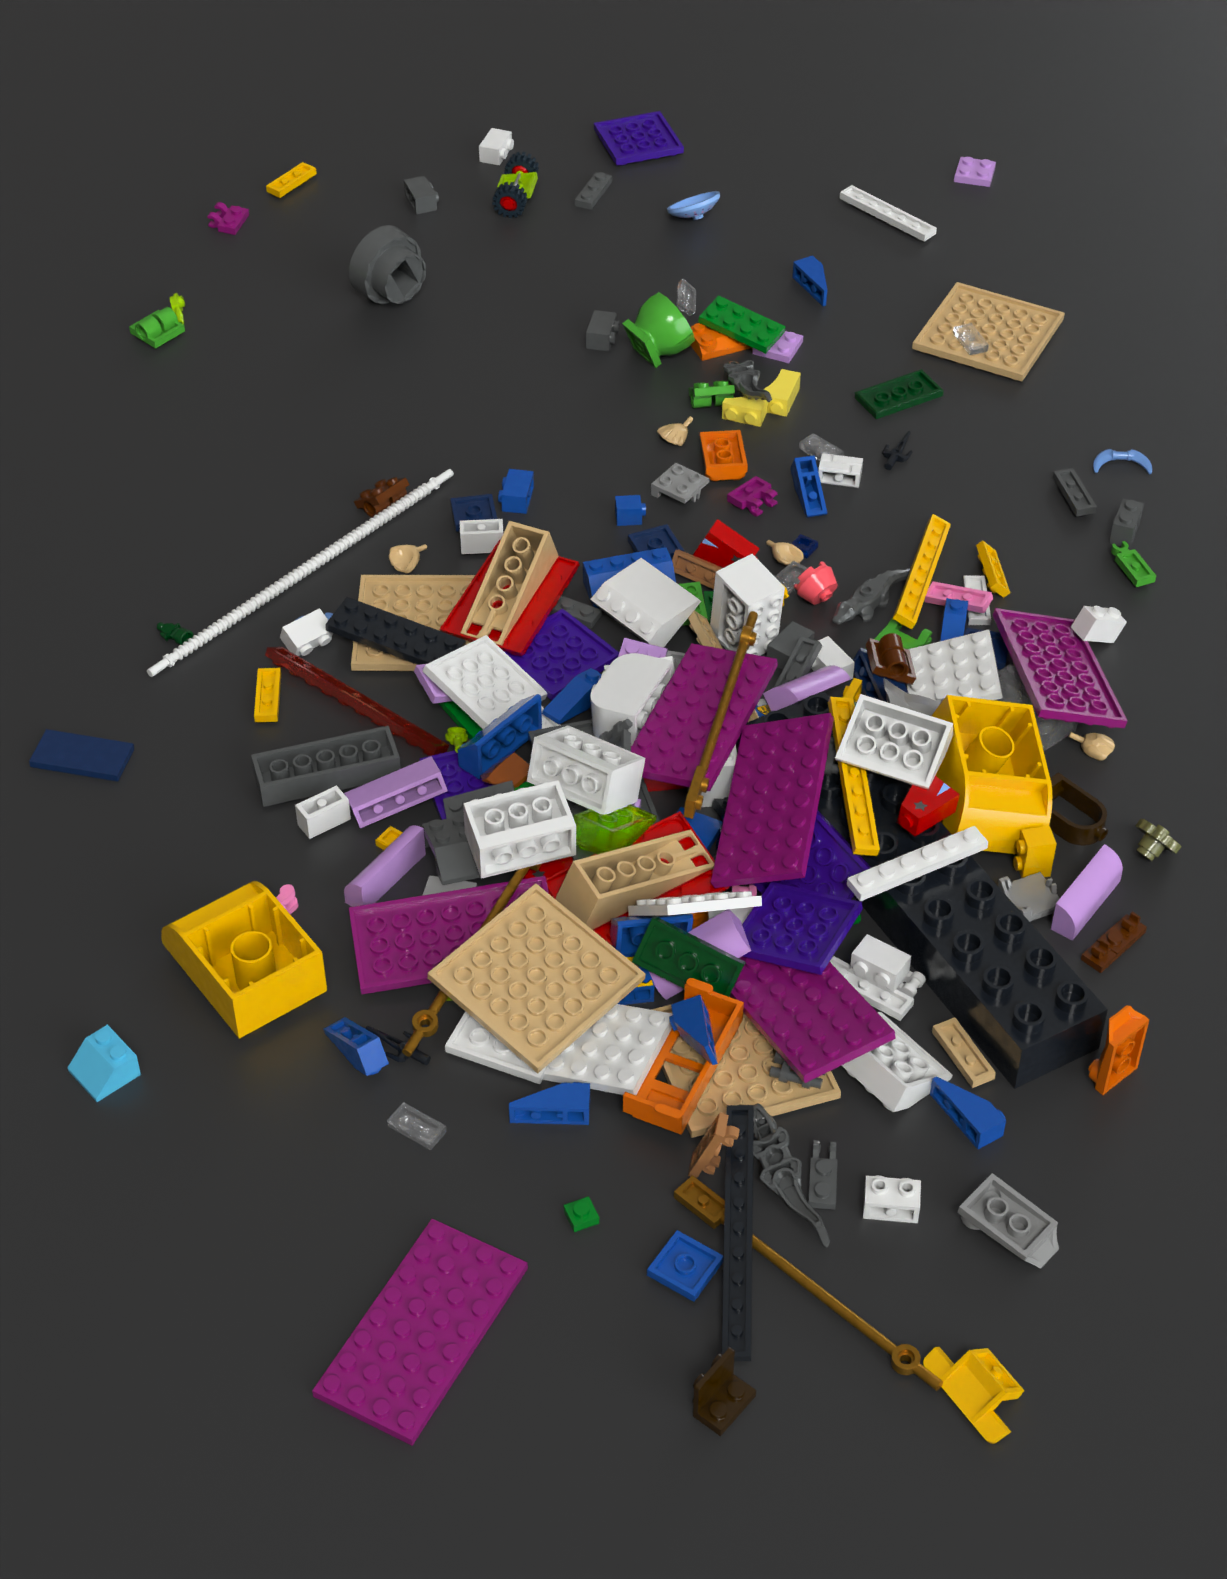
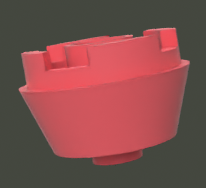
[794,561,838,605]

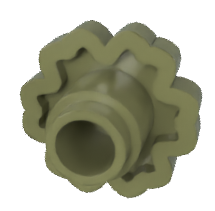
[1135,818,1182,861]

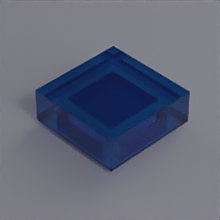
[791,534,818,559]

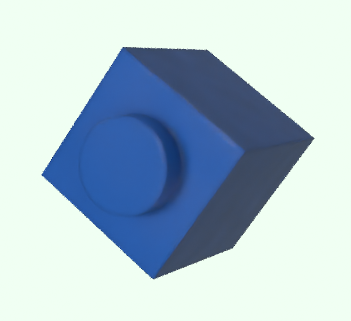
[615,495,646,526]

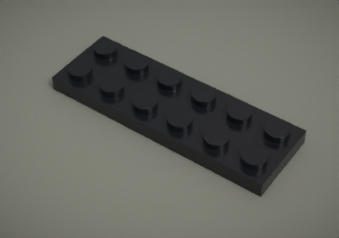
[325,597,466,665]

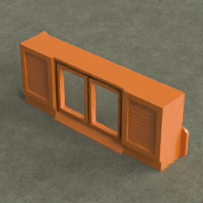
[623,978,744,1135]

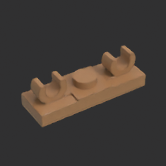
[672,549,722,589]
[688,1112,740,1178]

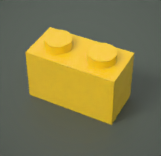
[1013,826,1057,878]

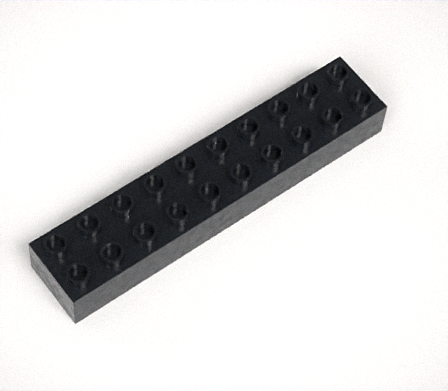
[746,692,1108,1089]

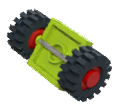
[492,151,539,218]

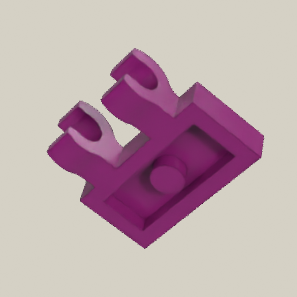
[207,202,249,235]
[727,476,778,517]

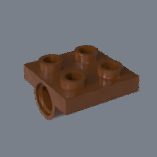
[354,477,410,518]
[865,633,916,685]

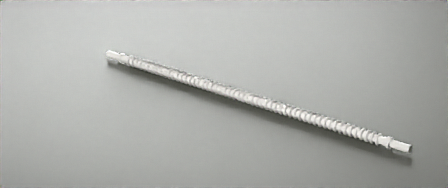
[147,469,454,677]

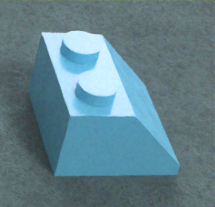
[67,1024,141,1102]

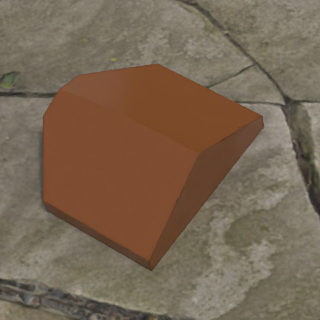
[480,752,529,788]

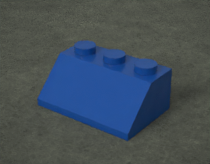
[610,913,693,957]

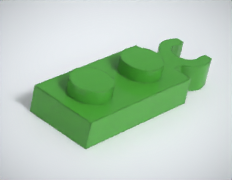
[1111,541,1156,587]

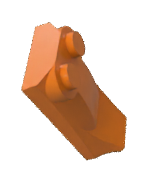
[690,323,752,361]
[700,430,748,481]
[1088,1005,1150,1095]

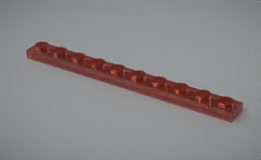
[265,646,449,756]

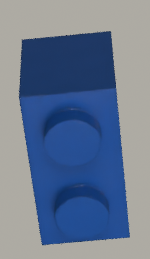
[498,469,534,514]

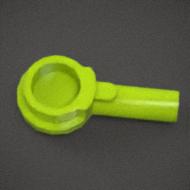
[170,293,185,324]
[445,727,468,753]

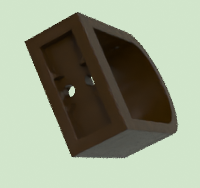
[1049,772,1108,846]

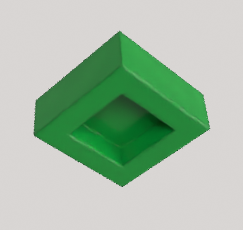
[564,1196,599,1232]

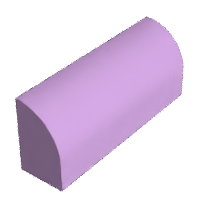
[763,665,851,711]
[344,756,448,828]
[344,825,426,907]
[1051,844,1123,941]
[649,909,751,1000]

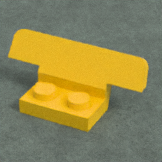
[923,1347,1025,1444]

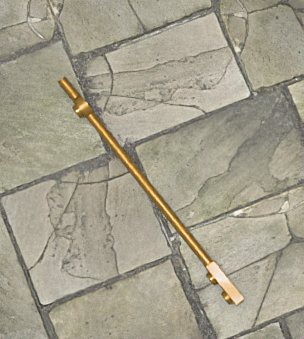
[684,611,758,819]
[402,864,542,1057]
[674,1175,943,1391]

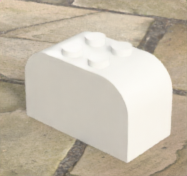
[590,653,673,746]

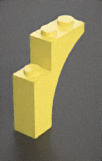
[722,369,801,427]

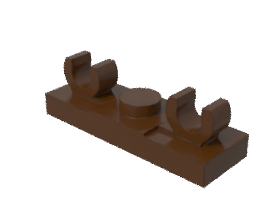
[1081,911,1147,973]

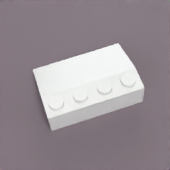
[590,558,701,648]
[835,694,953,789]
[842,1012,953,1112]

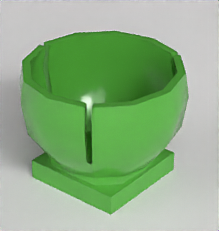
[622,292,695,368]

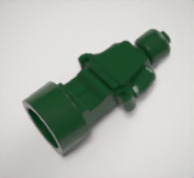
[157,622,194,645]

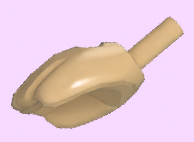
[657,416,693,446]
[766,540,804,566]
[389,544,427,573]
[1068,732,1115,761]

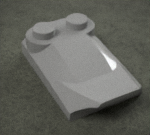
[883,678,944,716]
[957,1173,1059,1269]

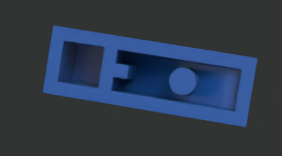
[792,255,827,306]
[790,455,827,518]
[940,598,968,641]
[542,668,602,724]
[669,995,718,1065]
[323,1017,389,1076]
[930,1076,1006,1149]
[509,1082,590,1125]

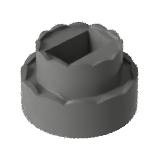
[349,225,426,304]

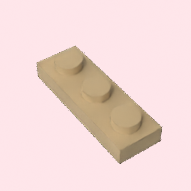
[932,1017,996,1088]

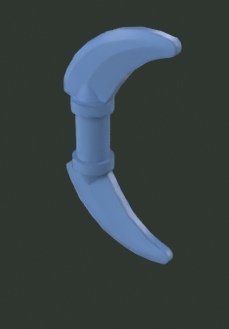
[1093,449,1152,474]

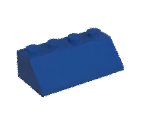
[583,547,676,609]
[458,694,542,779]

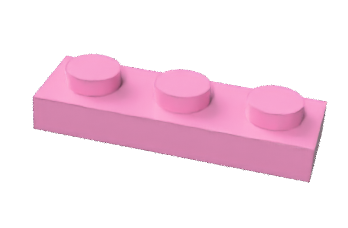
[924,581,993,613]

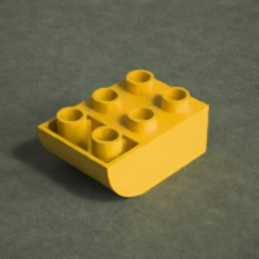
[932,695,1052,854]
[161,881,327,1039]

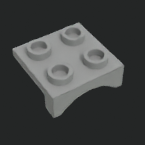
[651,463,709,503]
[998,872,1060,922]

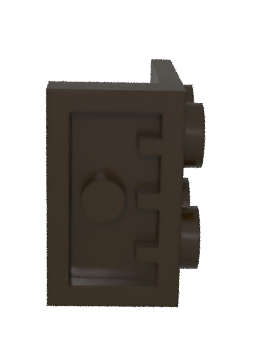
[692,1347,756,1436]

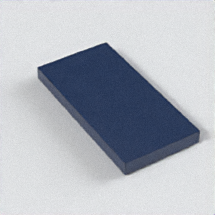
[29,729,134,781]

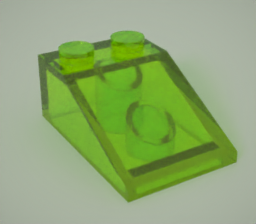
[574,804,657,854]

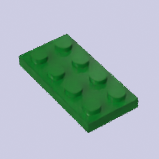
[698,295,786,354]

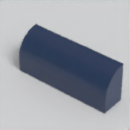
[853,648,909,702]

